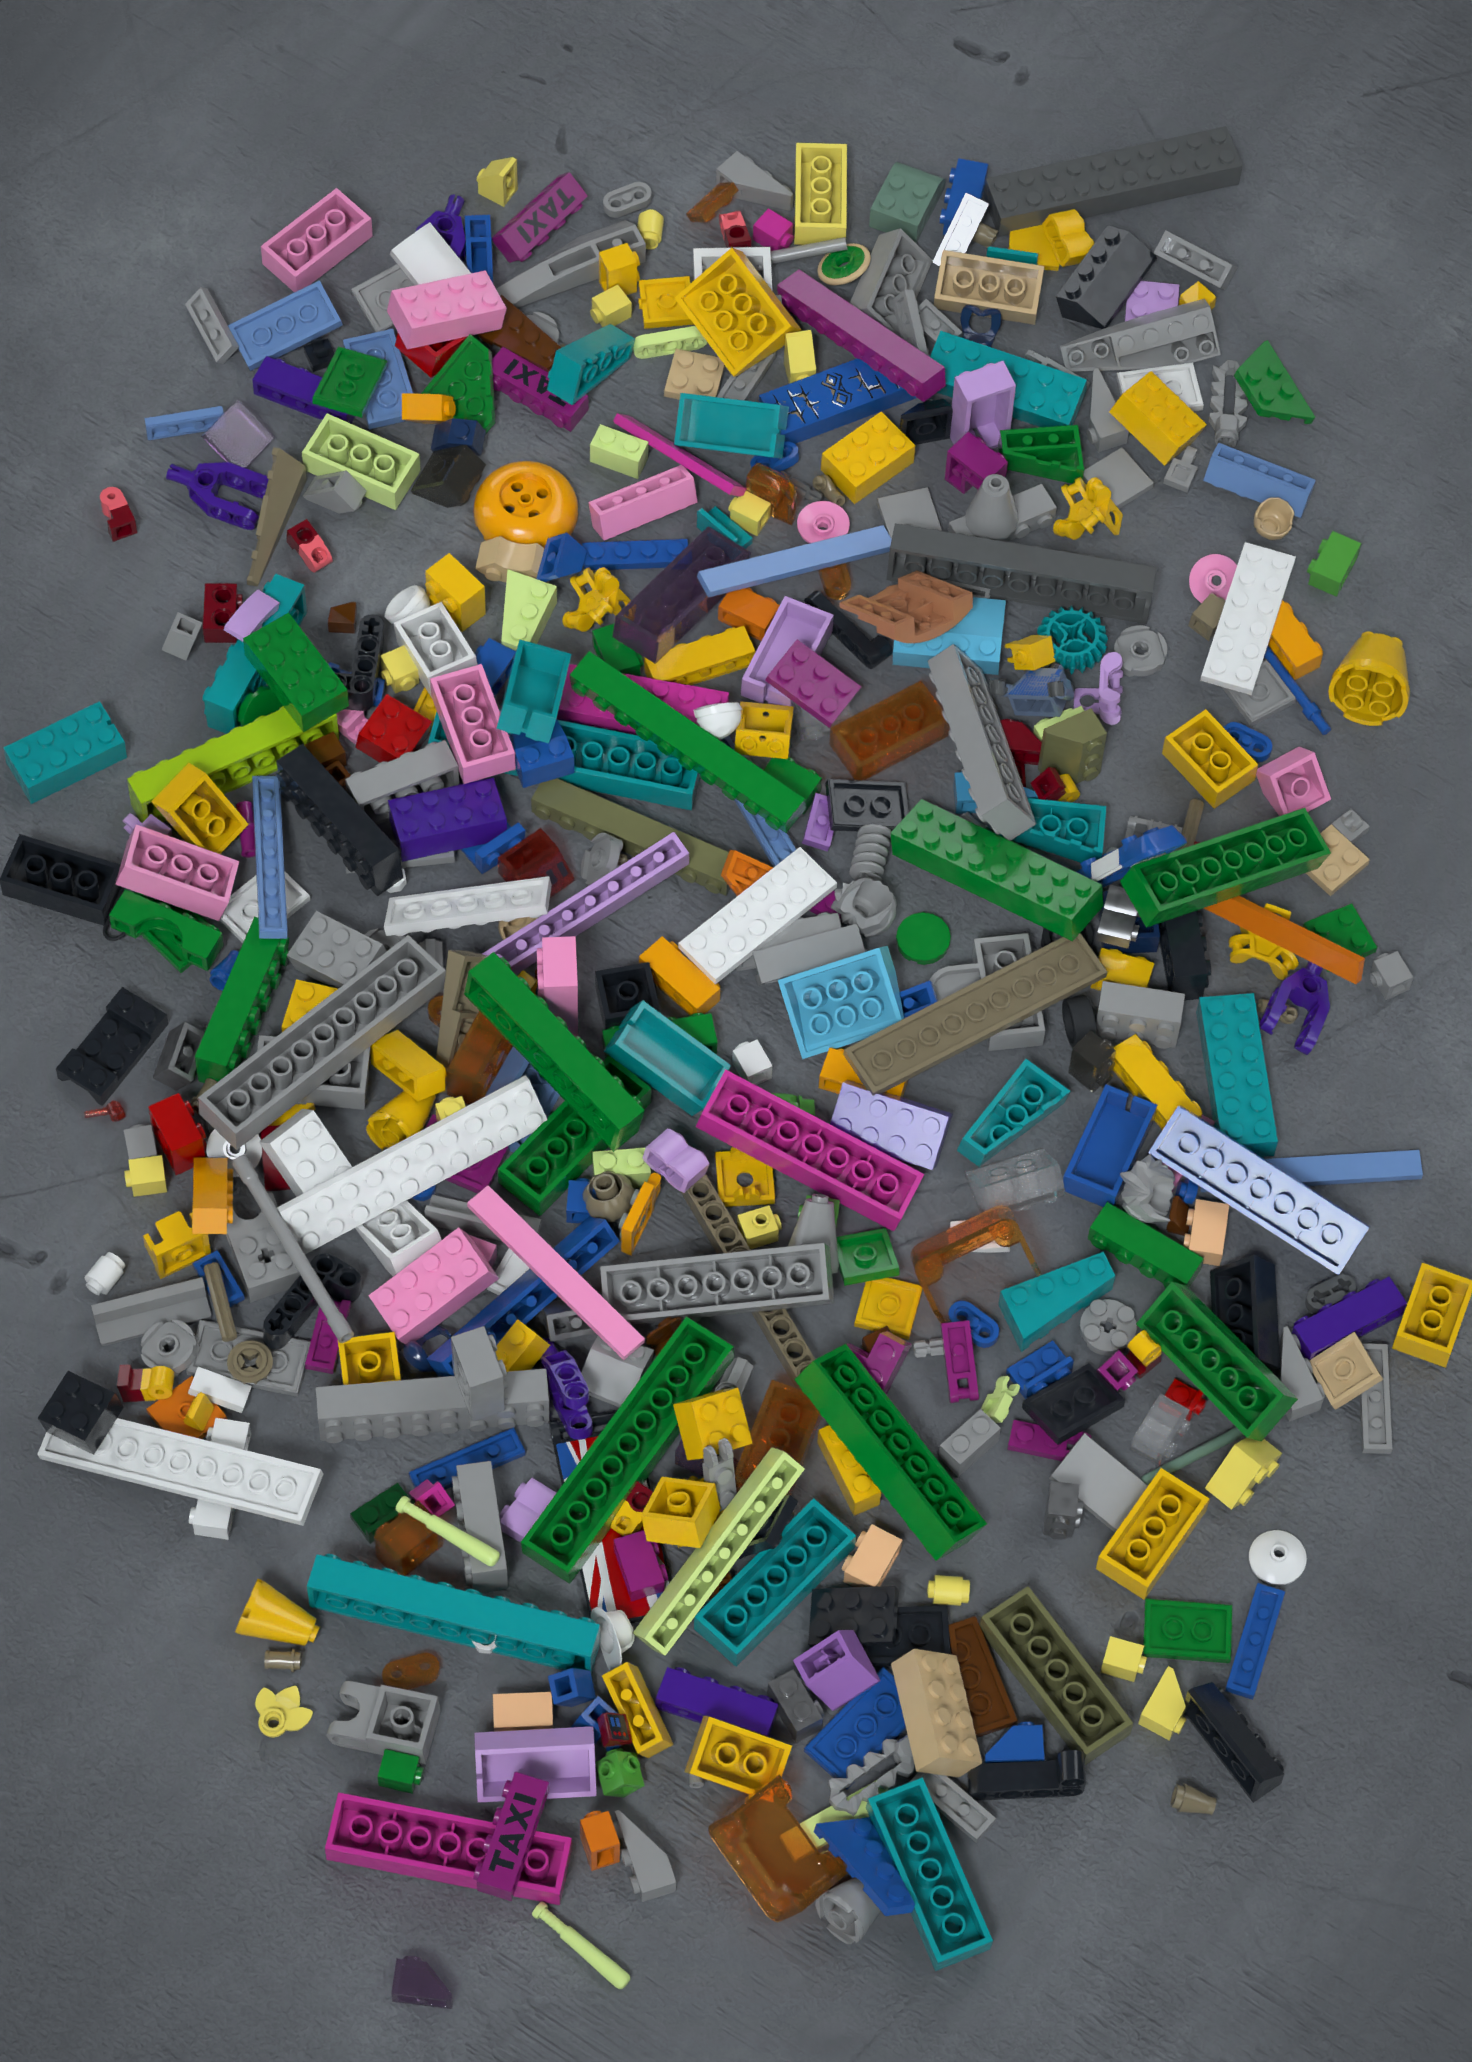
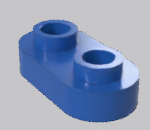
[750,441,799,479]
[1223,722,1272,762]
[948,1301,999,1348]

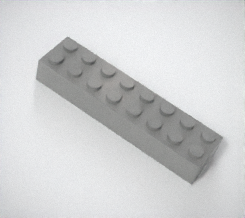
[928,644,1036,841]
[600,1243,834,1325]
[316,1369,549,1443]

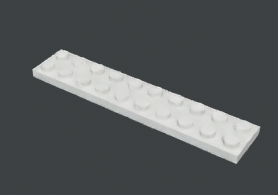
[277,1075,547,1254]
[37,1418,323,1526]

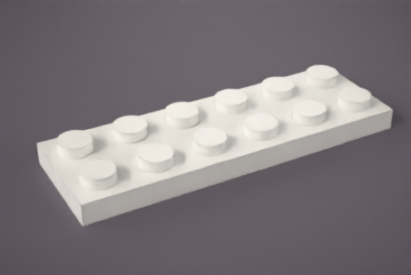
[1200,542,1296,695]
[678,847,837,984]
[384,876,552,936]

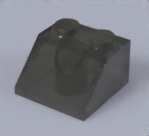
[411,444,486,508]

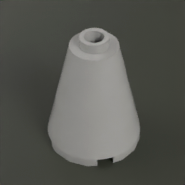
[966,474,1018,541]
[787,1194,839,1274]
[815,1878,881,1944]

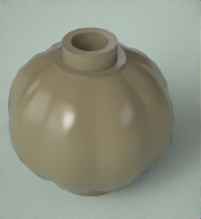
[582,1171,634,1223]

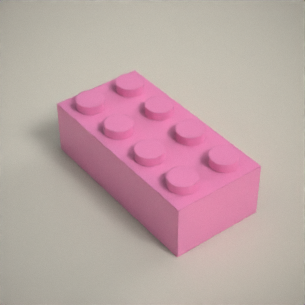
[261,188,373,293]
[387,270,507,349]
[430,664,516,784]
[116,824,239,921]
[537,936,578,1036]
[368,1227,499,1344]

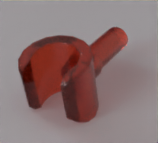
[84,1101,126,1122]

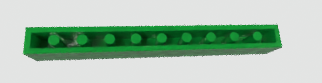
[569,651,806,833]

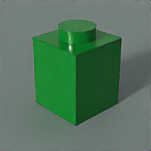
[377,1749,424,1794]

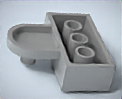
[929,933,1045,1051]

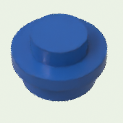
[1175,1178,1198,1205]

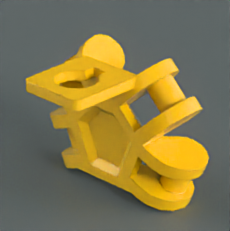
[1053,477,1123,540]
[562,567,633,632]
[1229,903,1299,980]

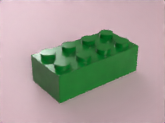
[243,612,349,732]

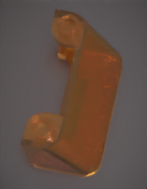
[708,1774,848,1922]

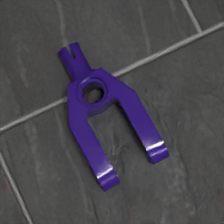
[415,194,466,263]
[166,462,269,530]
[1259,961,1330,1055]
[541,1338,593,1440]

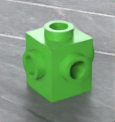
[596,1749,644,1797]

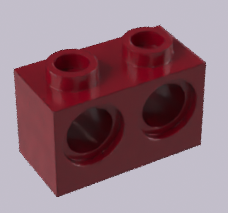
[203,583,243,643]

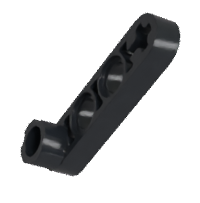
[804,590,893,669]

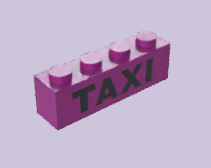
[491,172,588,263]
[492,347,589,432]
[473,1772,549,1901]

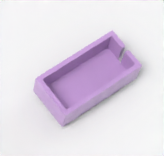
[950,361,1016,449]
[741,596,834,706]
[475,1727,596,1802]

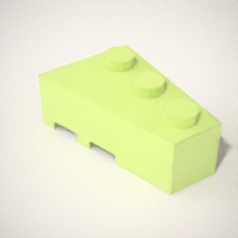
[501,569,557,651]

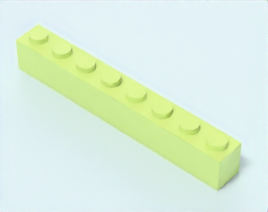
[633,1447,805,1656]

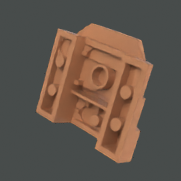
[840,571,973,643]

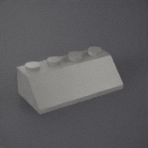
[850,228,933,337]

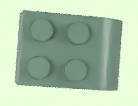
[869,161,946,243]

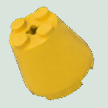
[1328,631,1410,726]

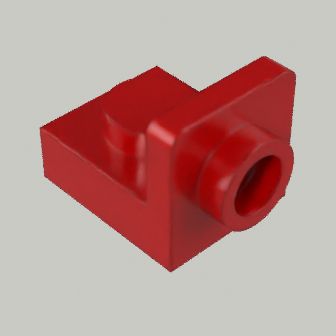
[1160,1379,1207,1422]

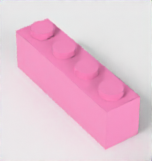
[588,465,698,540]

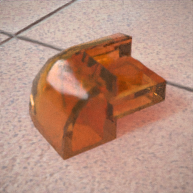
[746,463,798,525]

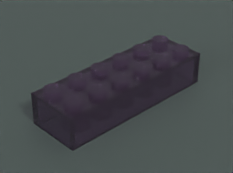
[612,526,751,664]

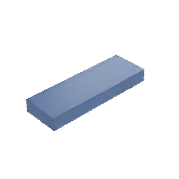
[144,406,225,440]

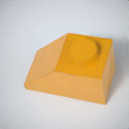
[402,393,456,424]

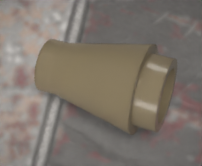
[1170,1783,1216,1815]

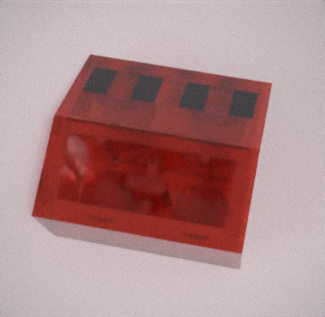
[498,828,575,898]

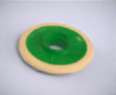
[817,243,871,285]

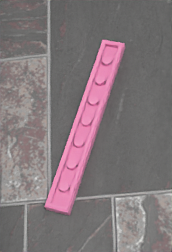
[467,1186,645,1360]

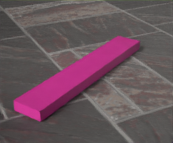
[613,413,747,497]

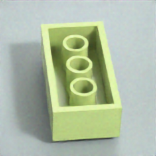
[302,414,420,510]

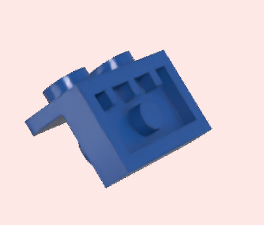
[1006,1340,1074,1399]

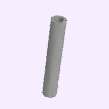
[770,237,847,264]

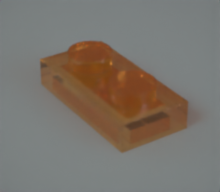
[686,182,739,223]

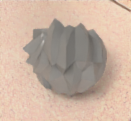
[831,878,897,937]
[1120,1154,1175,1223]

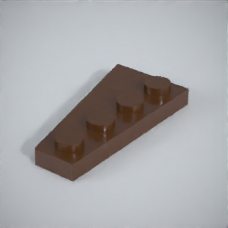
[472,295,562,373]
[948,1616,1018,1738]

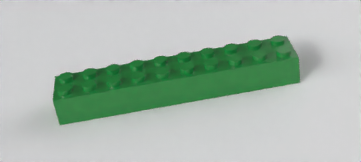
[521,1316,734,1584]

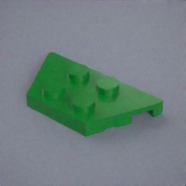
[1234,340,1315,424]

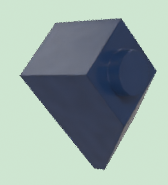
[430,418,486,456]

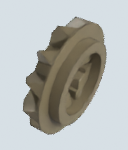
[227,1340,273,1385]

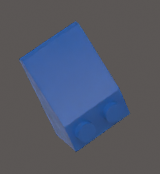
[508,718,574,788]

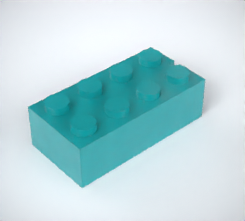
[674,393,789,459]
[496,639,571,743]
[3,701,127,804]
[604,1000,731,1116]

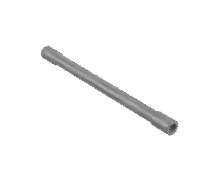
[232,1155,354,1343]

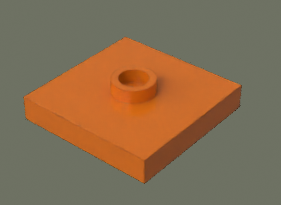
[146,1376,227,1439]

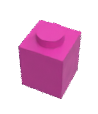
[753,208,794,251]

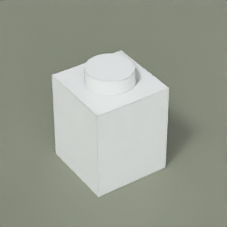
[732,1040,773,1085]

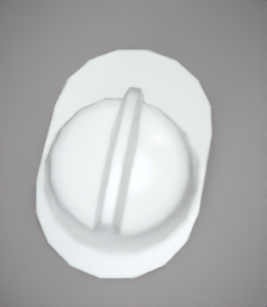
[591,1607,635,1671]

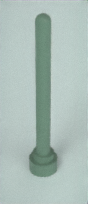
[1141,1427,1245,1485]

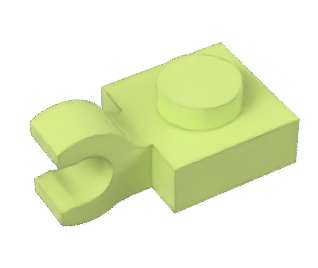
[981,1376,1020,1423]

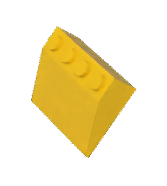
[675,247,802,377]

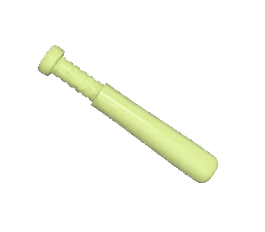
[396,1496,500,1567]
[532,1901,630,1989]

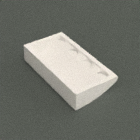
[390,222,471,285]

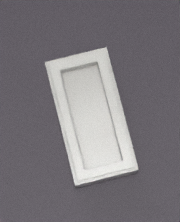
[487,1248,530,1295]
[188,1367,252,1413]

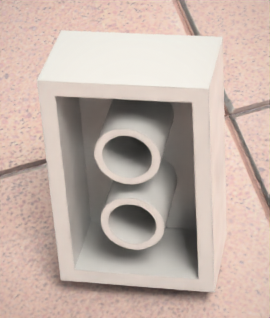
[394,602,477,696]
[259,1109,352,1197]

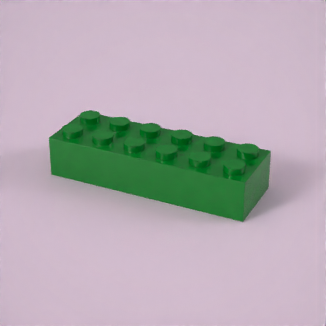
[195,916,290,1083]
[498,1056,651,1216]
[1136,1282,1298,1442]

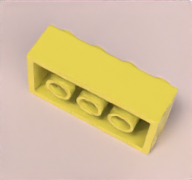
[794,143,847,245]

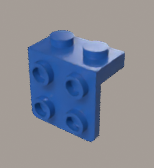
[460,822,525,874]

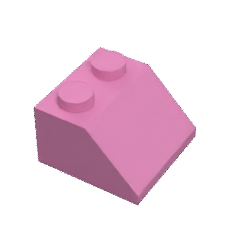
[1256,747,1331,816]

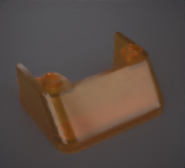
[910,1205,1043,1323]

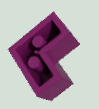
[945,432,1008,494]
[847,1331,912,1395]

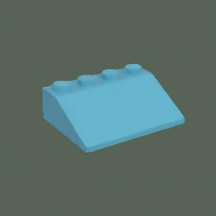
[892,597,1006,675]
[778,946,904,1059]

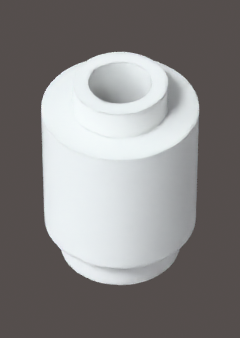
[84,1252,125,1295]

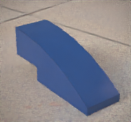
[465,215,493,283]

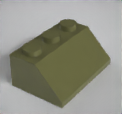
[1038,708,1107,784]

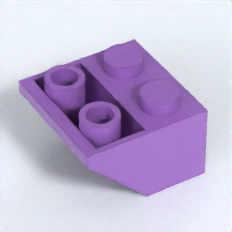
[793,1630,880,1711]

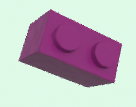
[614,1530,668,1601]

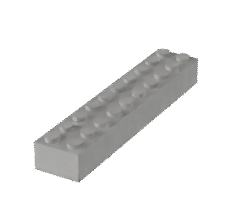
[198,935,446,1150]

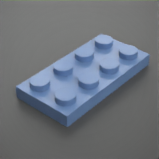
[228,280,343,371]
[343,329,413,430]

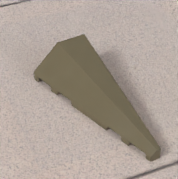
[247,447,307,586]
[436,950,488,1093]

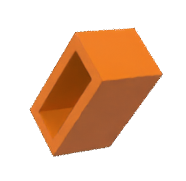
[718,587,780,641]
[580,1811,620,1871]

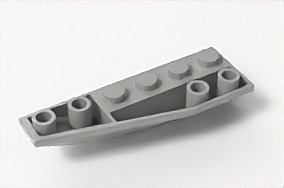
[496,220,646,308]
[1060,299,1221,372]

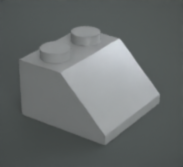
[581,1336,654,1407]

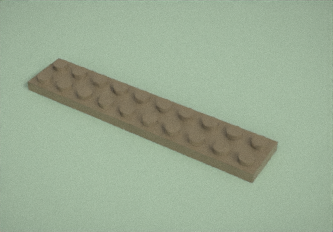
[843,933,1107,1096]

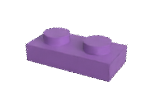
[802,793,834,851]

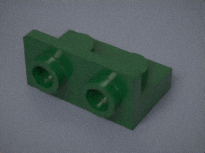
[350,1483,417,1544]

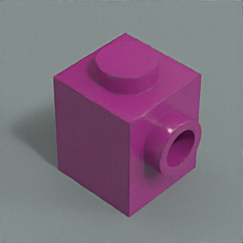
[1096,1350,1138,1391]

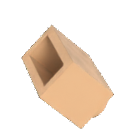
[1183,1199,1229,1266]
[842,1524,902,1587]
[493,1692,553,1732]

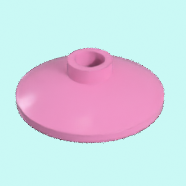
[797,501,850,544]
[1189,554,1237,603]

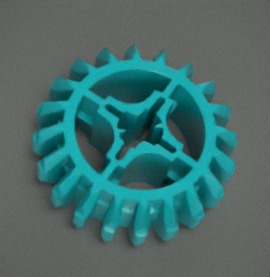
[1037,605,1108,675]

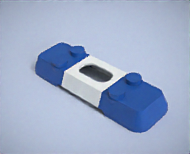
[1076,825,1187,888]

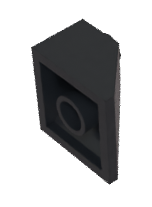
[900,399,953,445]

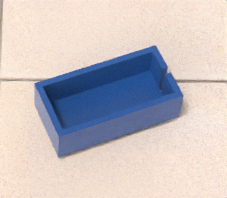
[1061,1084,1157,1207]

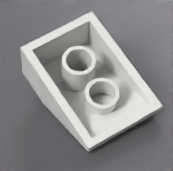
[355,1200,442,1277]

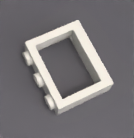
[693,247,772,290]

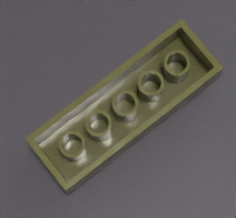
[980,1586,1133,1765]

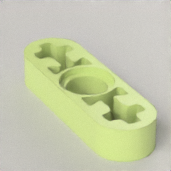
[633,326,707,359]

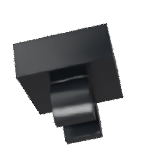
[303,337,335,372]

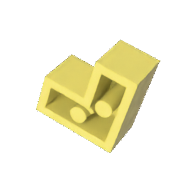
[1205,1437,1282,1510]

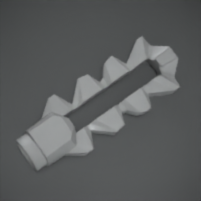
[1208,360,1248,448]
[827,1734,915,1816]

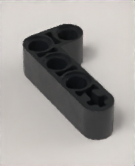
[335,614,384,711]
[263,1253,361,1349]
[967,1750,1086,1800]

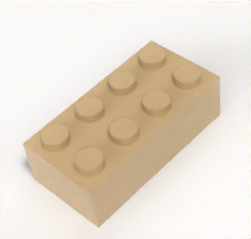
[934,250,1044,325]
[891,1649,982,1777]

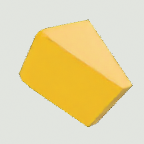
[183,1392,214,1431]

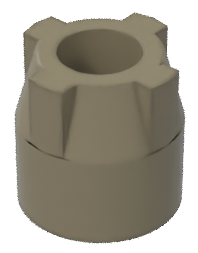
[972,222,998,248]

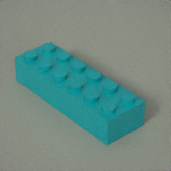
[930,331,1087,427]
[202,573,307,734]
[1196,993,1278,1157]
[694,1498,856,1667]
[866,1777,993,1971]

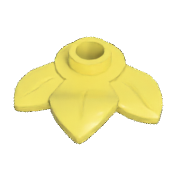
[255,1686,313,1738]

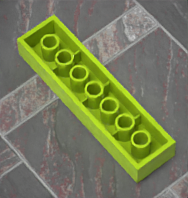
[127,706,339,823]

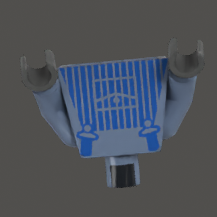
[989,662,1074,717]

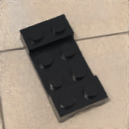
[56,987,168,1106]

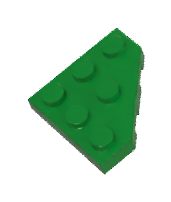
[421,334,495,435]

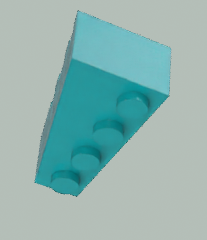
[547,324,635,405]
[994,798,1107,863]
[957,1059,1071,1167]
[998,1252,1115,1352]

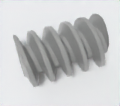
[849,824,892,882]

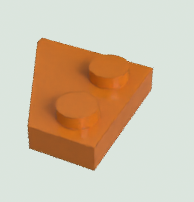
[721,850,773,896]

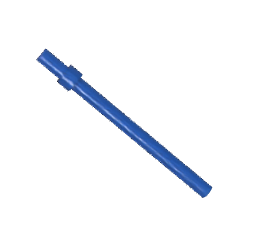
[1264,646,1331,735]

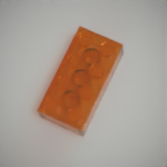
[829,680,949,780]
[447,1011,513,1105]
[734,1380,822,1496]

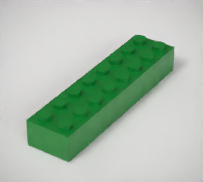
[890,799,1103,942]
[1120,808,1331,928]
[464,952,645,1152]
[794,1344,987,1561]

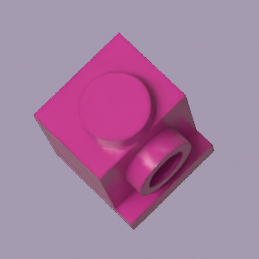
[409,1479,455,1517]

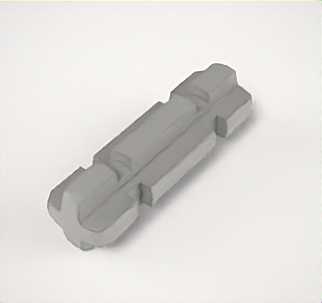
[913,1338,944,1358]

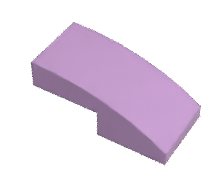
[224,590,280,642]

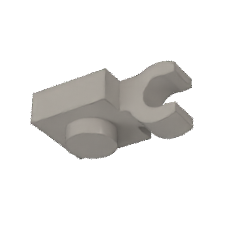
[1163,446,1198,493]

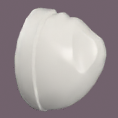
[384,585,430,624]
[693,702,743,740]

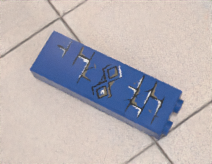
[759,359,917,444]

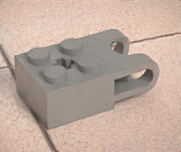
[225,1192,300,1303]
[326,1681,441,1764]

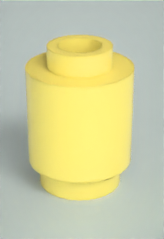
[637,209,664,249]
[927,1575,970,1606]

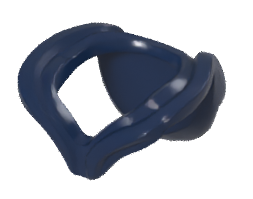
[960,305,1001,348]
[402,1325,452,1372]

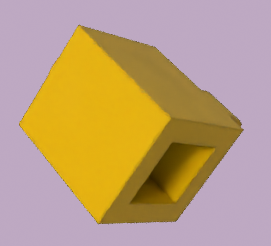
[1005,635,1055,670]

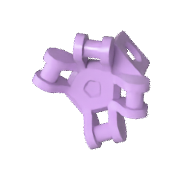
[1074,652,1123,725]

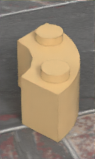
[475,536,549,583]

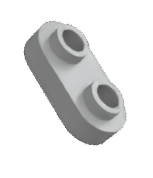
[603,182,652,218]

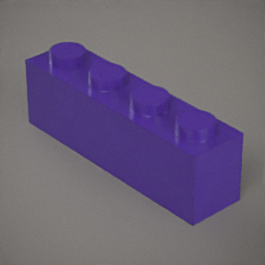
[252,356,355,424]
[1291,1277,1407,1360]
[655,1667,778,1737]

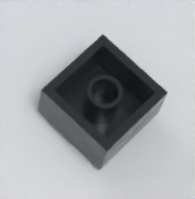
[595,962,660,1030]
[38,1371,124,1455]

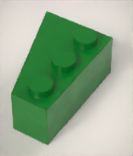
[998,425,1084,484]

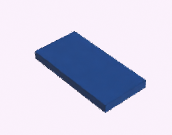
[804,1667,906,1790]

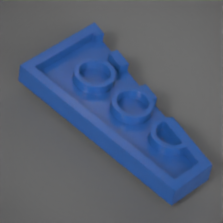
[814,1817,915,1916]

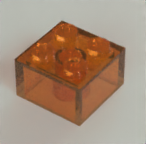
[374,1500,443,1576]

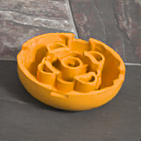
[473,461,578,549]

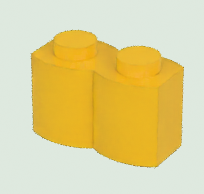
[1042,209,1094,267]

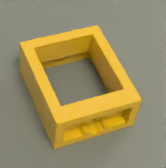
[735,701,794,759]

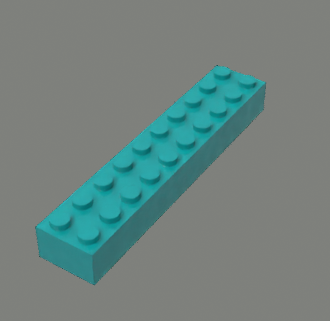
[428,708,700,811]
[307,1554,600,1675]

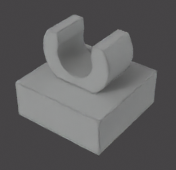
[1332,809,1370,844]

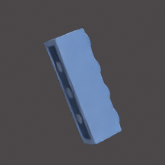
[1203,443,1316,518]

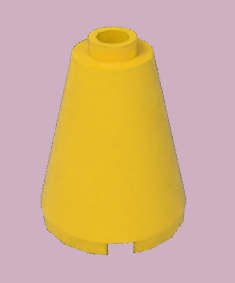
[366,1090,436,1150]
[235,1578,320,1646]

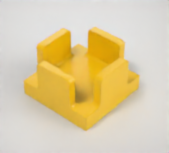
[143,1211,211,1279]

